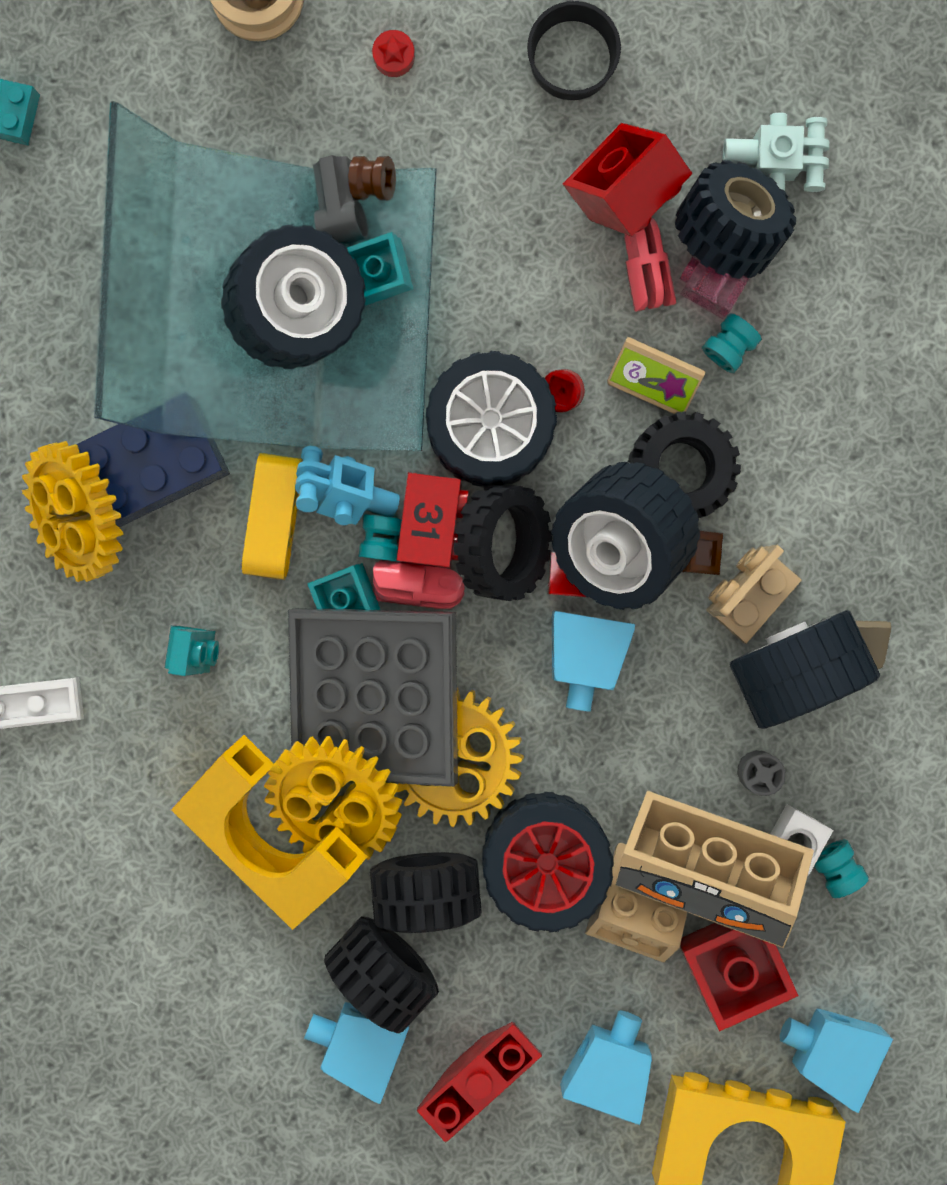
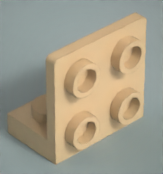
[706,545,802,644]
[585,843,687,962]

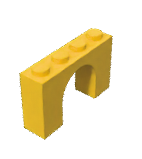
[171,735,368,930]
[652,1072,846,1185]

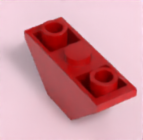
[417,1022,542,1143]

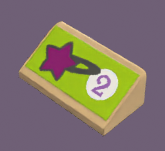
[607,337,705,414]

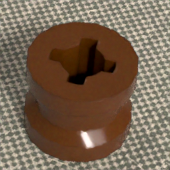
[348,156,396,201]

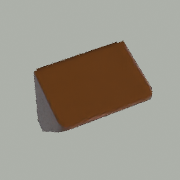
[682,531,723,575]

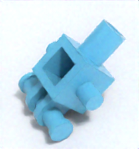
[295,446,400,525]

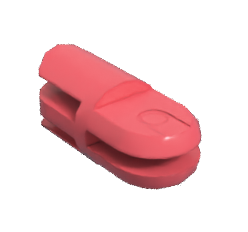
[625,218,676,312]
[373,560,465,609]

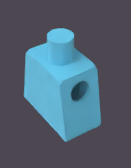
[552,611,635,712]
[304,1002,410,1104]
[780,1009,893,1113]
[560,1010,652,1125]

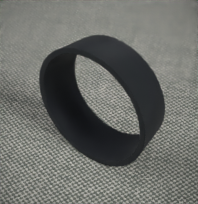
[527,1,621,100]

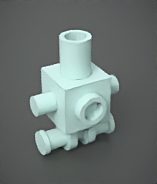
[722,113,830,192]

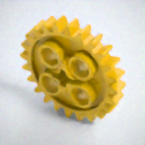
[22,441,123,582]
[396,687,524,827]
[264,736,402,860]

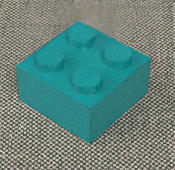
[0,79,40,145]
[347,232,413,306]
[307,563,380,610]

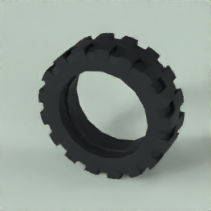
[454,484,553,601]

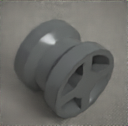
[737,750,786,796]

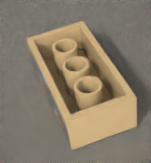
[614,791,814,948]

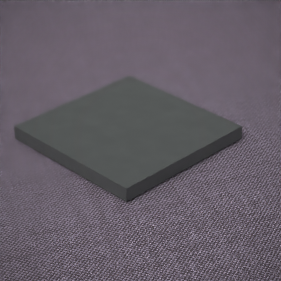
[288,608,458,787]

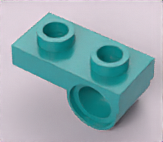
[164,625,219,676]

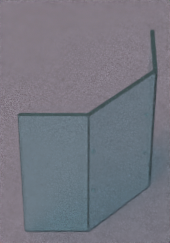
[94,101,437,451]

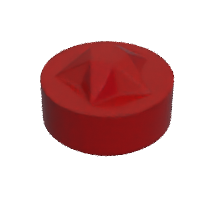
[372,30,415,77]
[545,369,585,412]

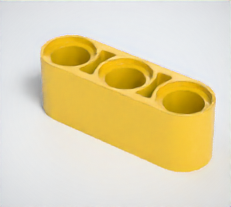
[242,453,303,580]

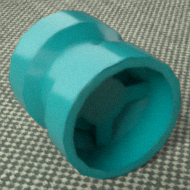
[702,313,762,374]
[358,514,402,562]
[814,839,869,898]

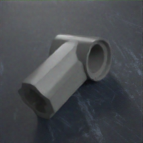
[313,155,369,244]

